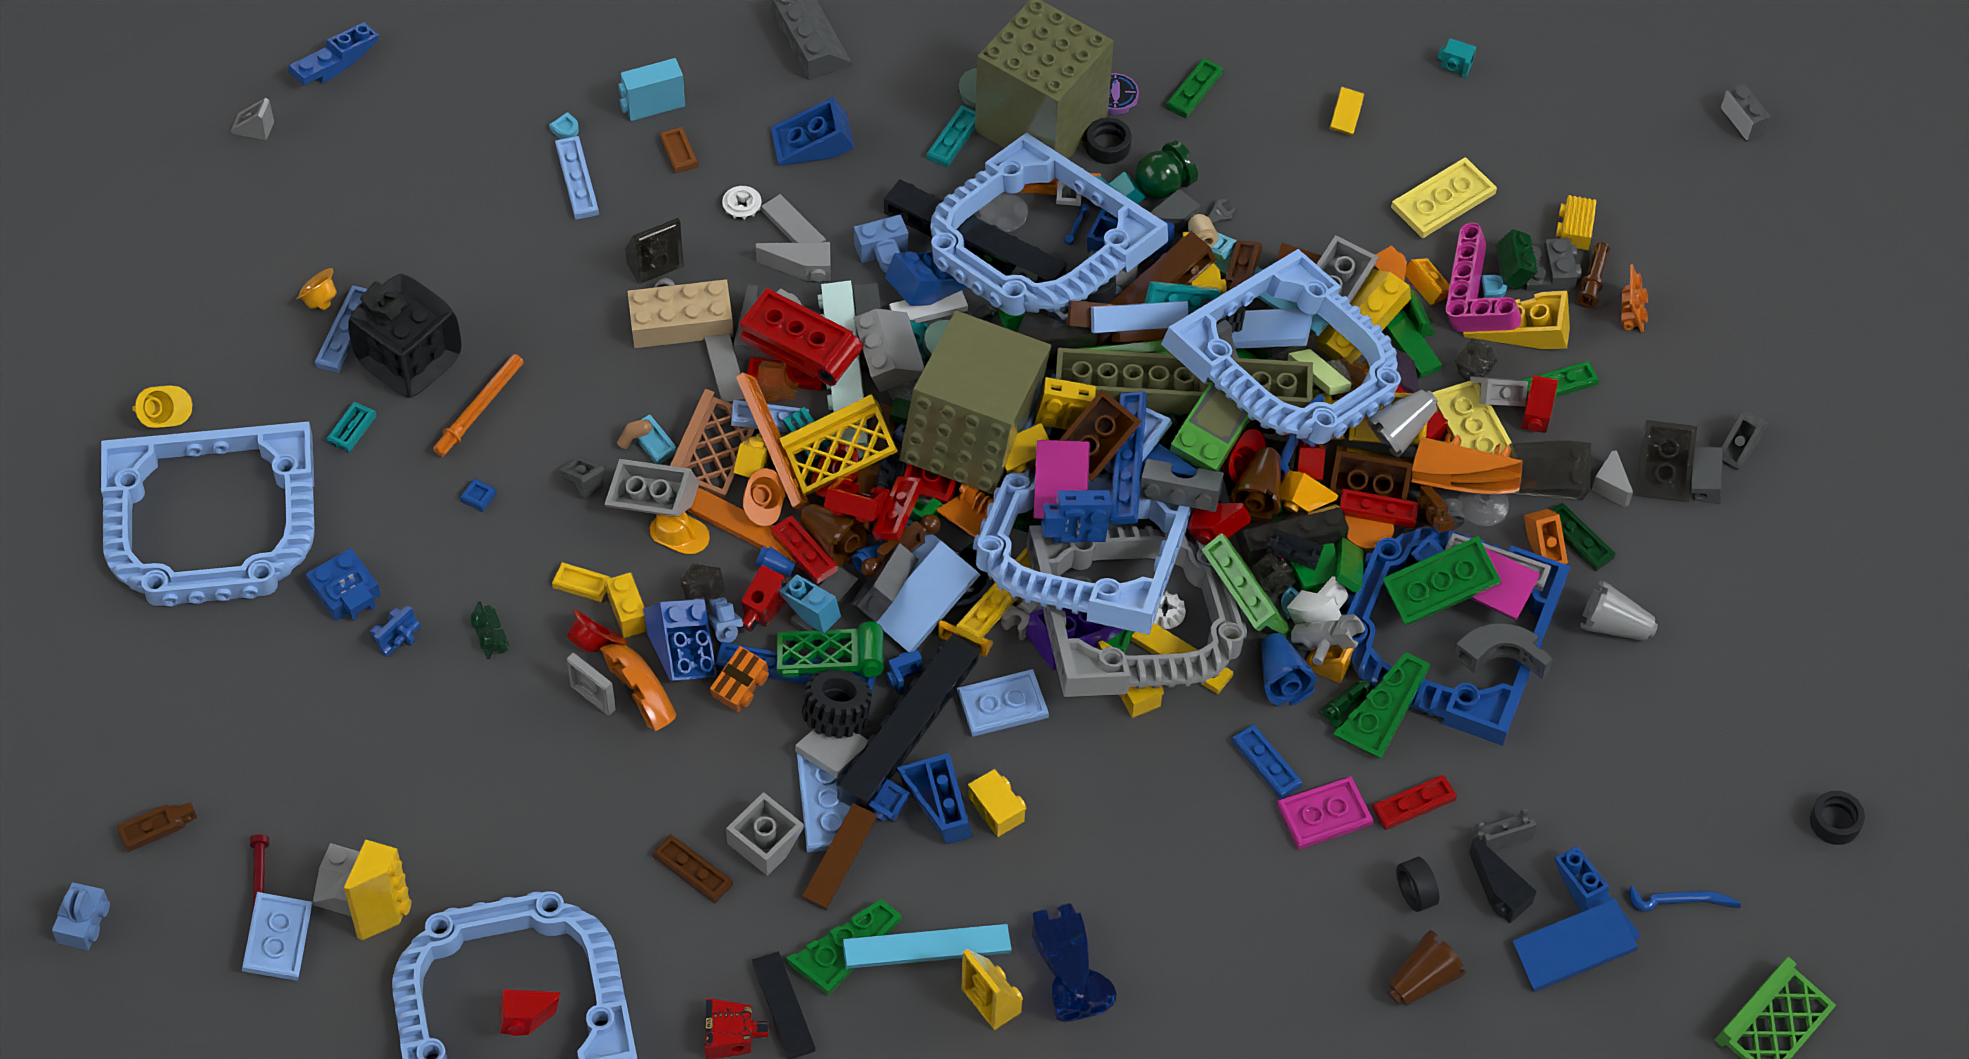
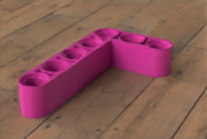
[1446,223,1522,332]

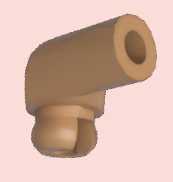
[617,419,652,449]

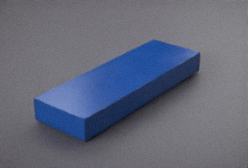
[1232,724,1303,799]

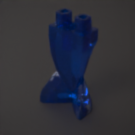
[1032,903,1117,1022]

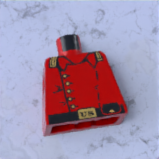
[741,565,786,632]
[705,998,769,1059]

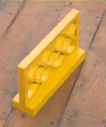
[779,394,898,496]

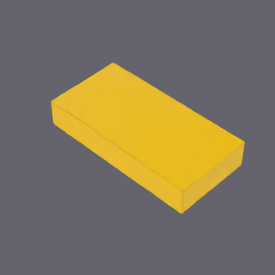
[552,562,611,602]

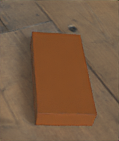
[659,127,698,174]

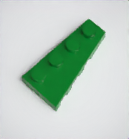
[1333,652,1431,759]
[786,899,902,996]

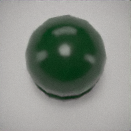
[1135,140,1198,199]

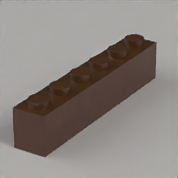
[1081,231,1216,347]

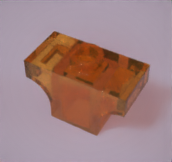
[756,361,799,401]

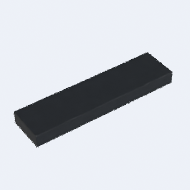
[752,951,816,1059]

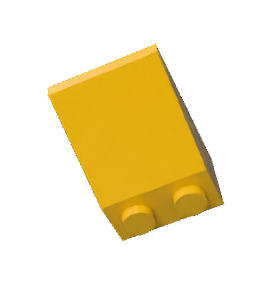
[961,949,1023,1030]

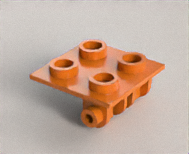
[1621,264,1648,333]
[936,484,994,537]

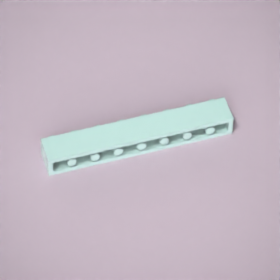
[818,280,869,458]

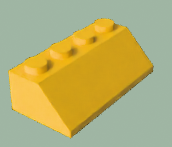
[1309,269,1411,370]
[344,840,412,940]

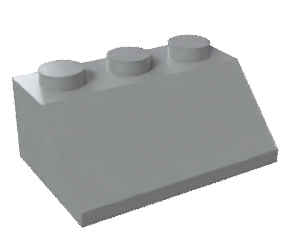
[1316,235,1379,304]
[853,309,925,392]
[604,459,699,517]

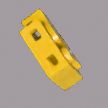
[1034,377,1096,430]

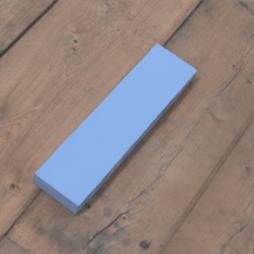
[555,136,599,220]
[1091,301,1188,333]

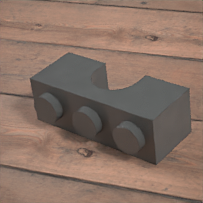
[1139,459,1224,512]

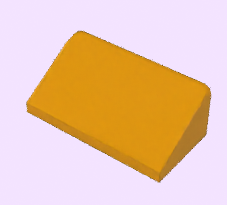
[1405,258,1450,305]
[938,620,993,656]

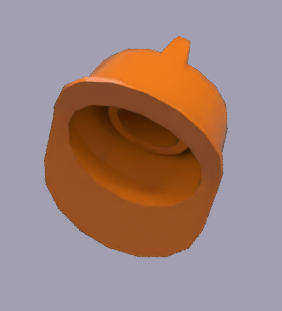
[743,468,785,527]

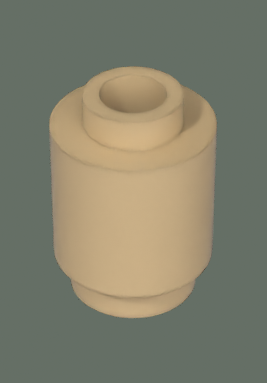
[1188,214,1218,247]

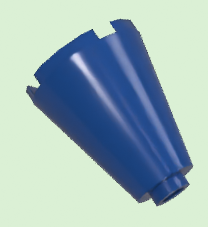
[1261,633,1317,706]

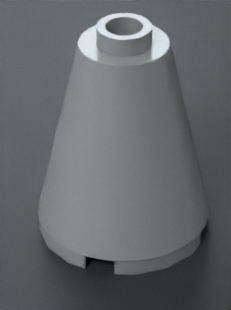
[1366,389,1438,457]
[1581,581,1658,641]

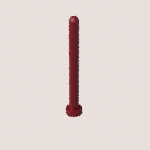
[250,834,269,910]

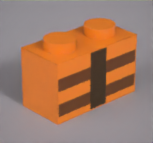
[710,646,769,713]

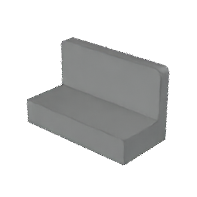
[1470,376,1528,407]

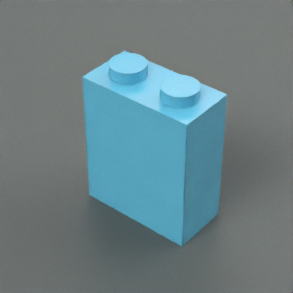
[618,58,685,121]

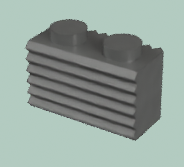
[1720,83,1771,141]

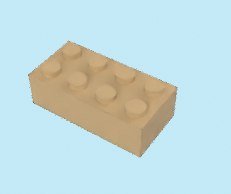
[628,279,734,348]

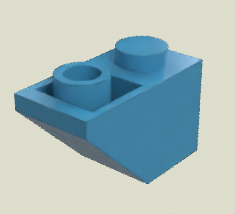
[779,575,841,634]

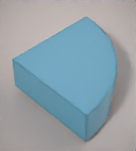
[1281,584,1299,620]

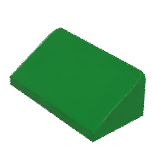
[1404,288,1436,338]

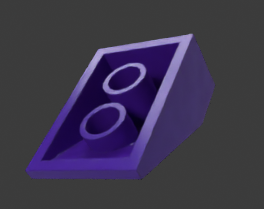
[1026,608,1124,671]

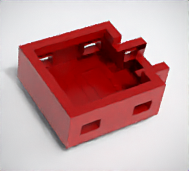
[824,477,890,523]

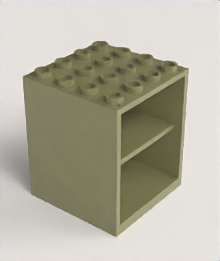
[975,0,1114,159]
[899,310,1051,495]

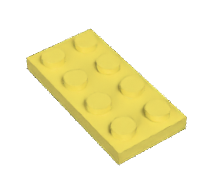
[1391,157,1497,239]
[1432,381,1520,460]

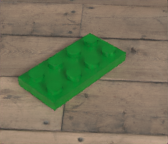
[1383,536,1501,627]

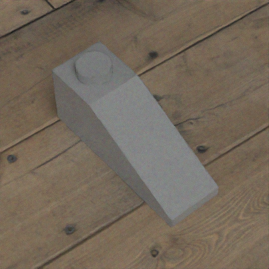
[756,242,831,282]

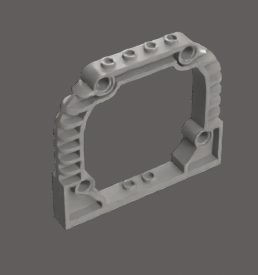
[1026,525,1247,697]

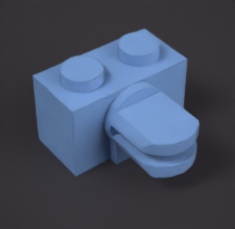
[854,215,908,273]
[52,882,110,951]

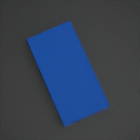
[1513,899,1638,992]

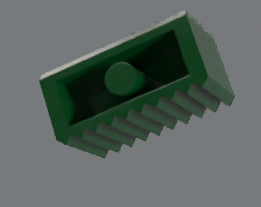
[1495,229,1539,289]

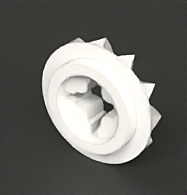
[722,186,761,220]
[1154,590,1186,629]

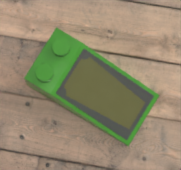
[1170,381,1250,472]

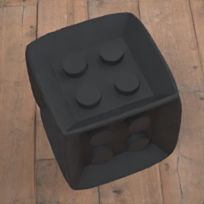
[348,274,462,398]

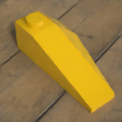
[1463,291,1570,349]

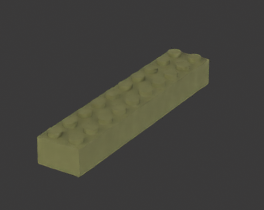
[1055,348,1313,414]

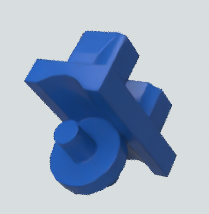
[370,606,421,657]

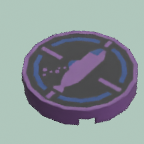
[1108,73,1139,115]

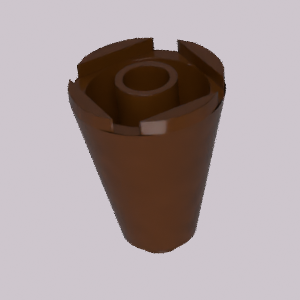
[1229,447,1281,520]
[800,503,871,567]
[1388,930,1466,1006]

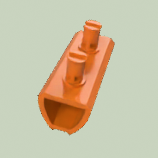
[1411,433,1523,494]

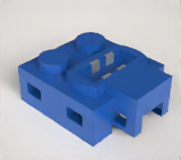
[1040,490,1112,543]
[306,548,381,621]

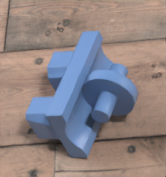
[707,598,743,643]

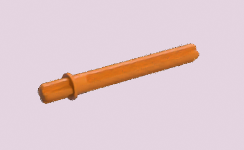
[433,354,524,457]

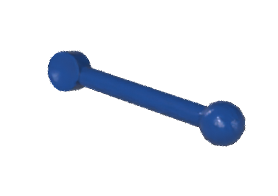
[1064,203,1089,245]

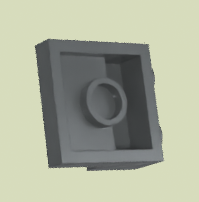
[1525,238,1581,291]

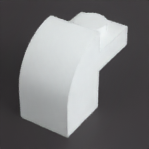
[1287,576,1349,625]

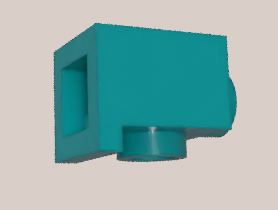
[1438,39,1476,79]

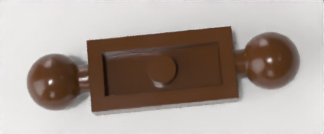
[861,514,941,578]

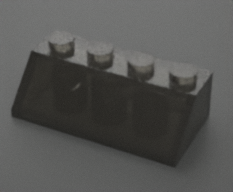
[1234,502,1349,568]

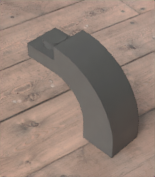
[1454,624,1553,679]

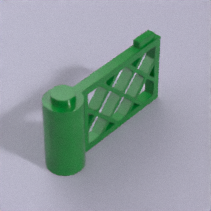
[777,621,884,677]

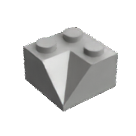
[726,792,804,876]
[313,843,360,917]

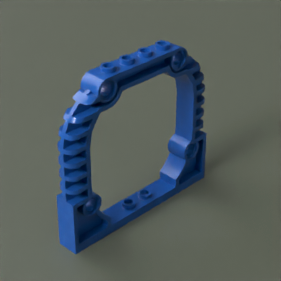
[1342,527,1571,746]

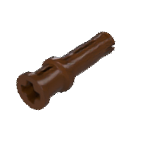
[1576,242,1610,308]

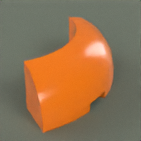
[600,643,677,731]

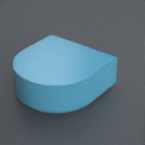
[549,112,579,139]
[1480,275,1507,298]

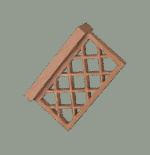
[670,389,755,499]

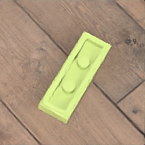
[1288,349,1351,396]

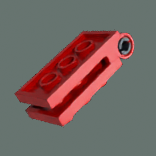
[740,288,863,386]

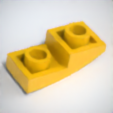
[1329,87,1364,136]

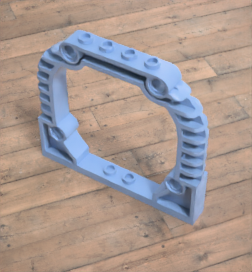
[931,132,1168,316]
[1161,249,1401,444]
[101,422,315,606]
[973,469,1194,635]
[392,891,637,1059]

